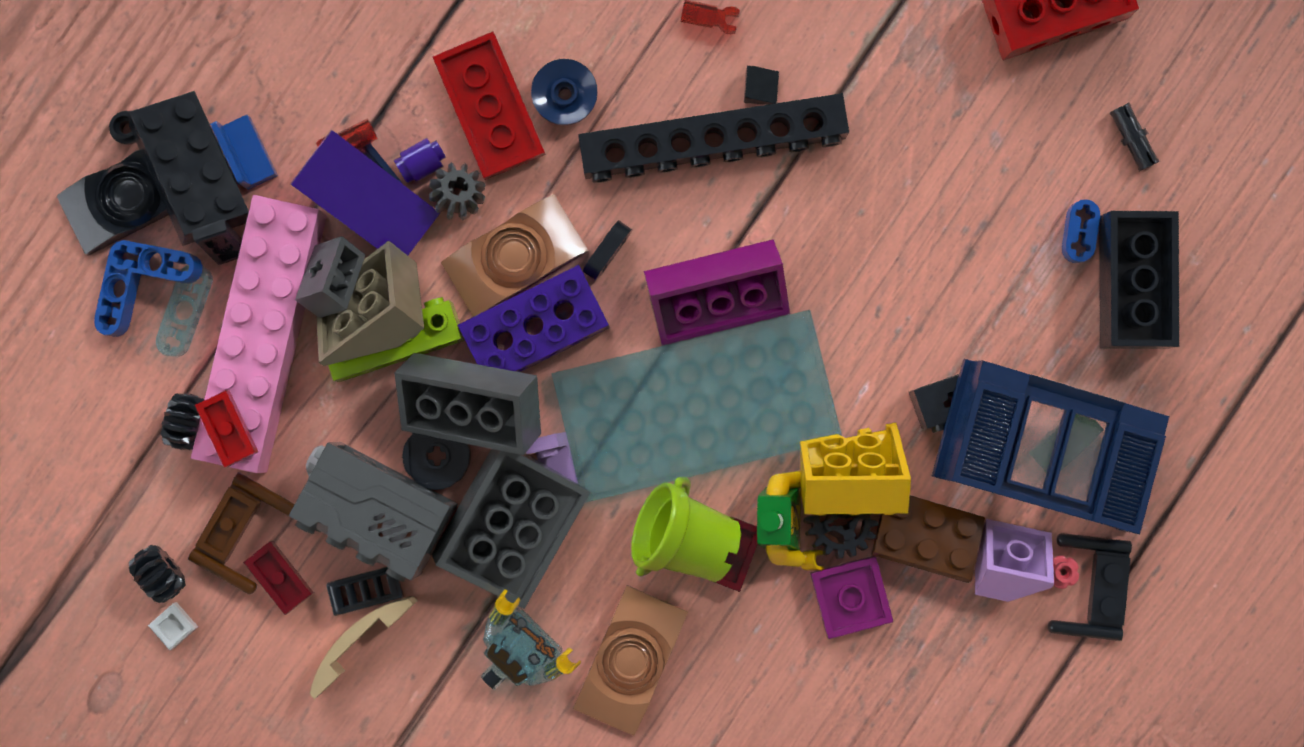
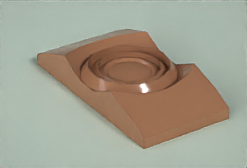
[441,194,588,317]
[573,585,688,736]

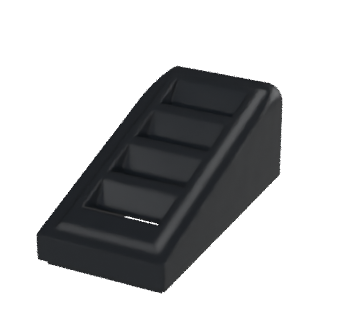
[326,567,404,616]

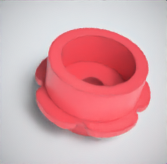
[1053,555,1079,589]

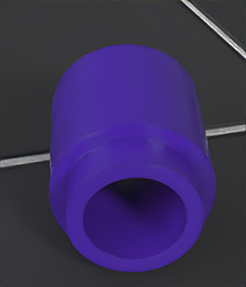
[394,138,446,183]

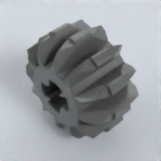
[429,162,485,221]

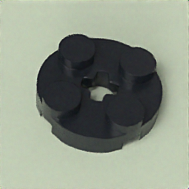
[402,433,471,490]

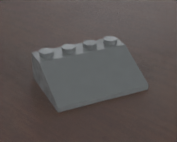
[431,449,591,609]

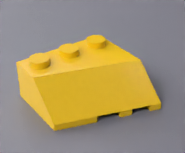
[800,422,911,516]

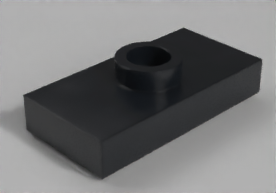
[191,219,242,265]

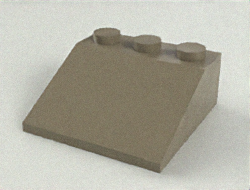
[317,241,424,366]

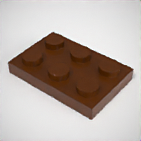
[871,495,985,583]

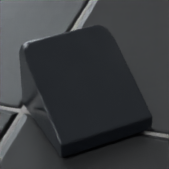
[744,65,779,105]

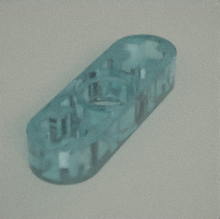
[156,265,213,357]

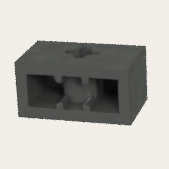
[295,236,365,318]

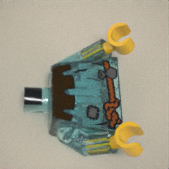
[481,589,581,690]

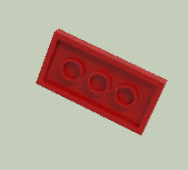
[433,31,546,180]

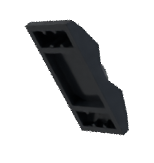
[57,150,169,256]

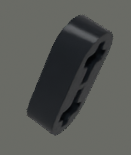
[583,220,633,281]

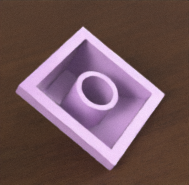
[975,519,1054,602]

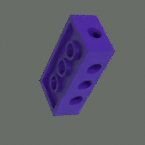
[458,265,610,372]

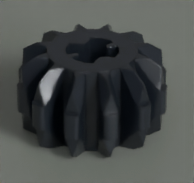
[161,393,204,450]
[129,545,186,603]

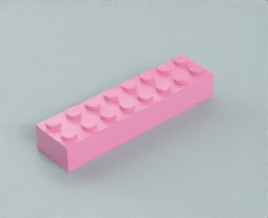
[191,195,327,473]

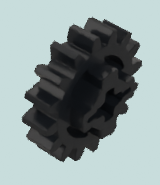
[803,514,878,559]

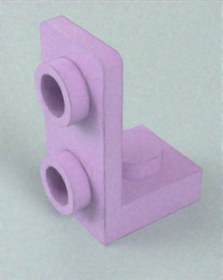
[526,432,578,484]

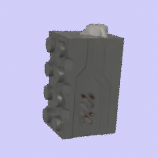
[289,442,458,582]

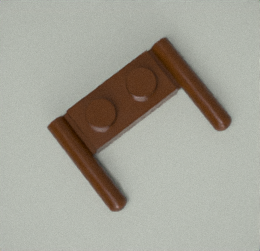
[188,472,295,594]

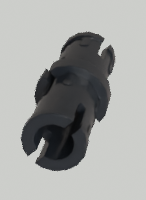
[1110,103,1160,172]

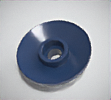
[531,59,598,125]

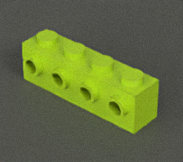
[328,297,465,382]

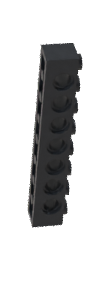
[578,93,849,183]

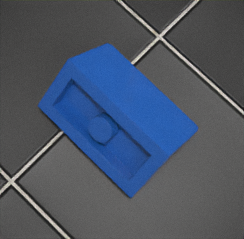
[210,114,278,190]

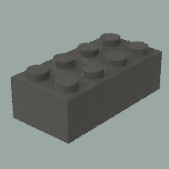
[394,353,541,455]

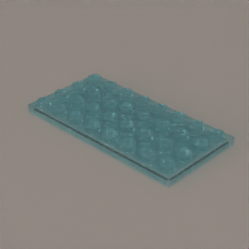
[551,310,842,503]

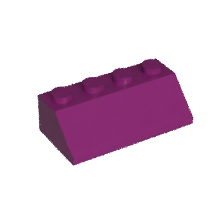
[644,239,790,346]

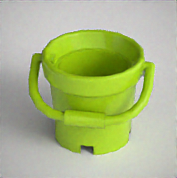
[631,477,741,582]

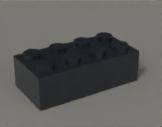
[129,91,249,246]
[1099,211,1179,349]

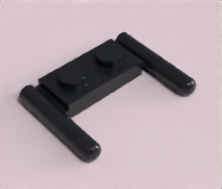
[1048,533,1132,641]

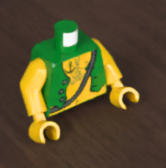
[757,471,824,570]

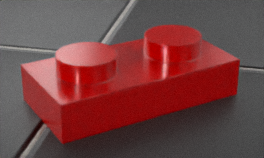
[195,390,258,468]

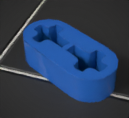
[1062,199,1100,263]

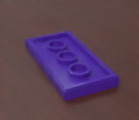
[290,130,440,256]

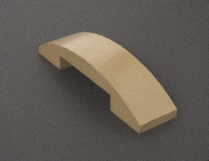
[310,596,418,699]

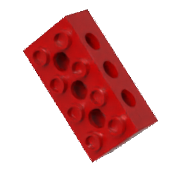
[982,0,1139,61]

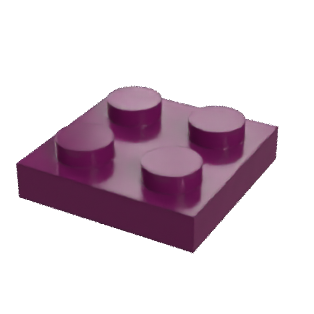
[810,556,894,639]

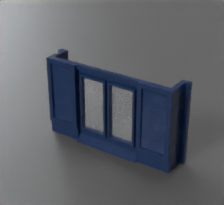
[931,359,1170,535]

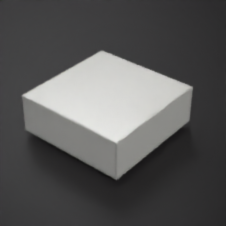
[148,602,198,650]

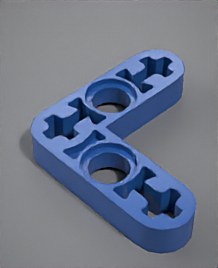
[94,240,203,337]

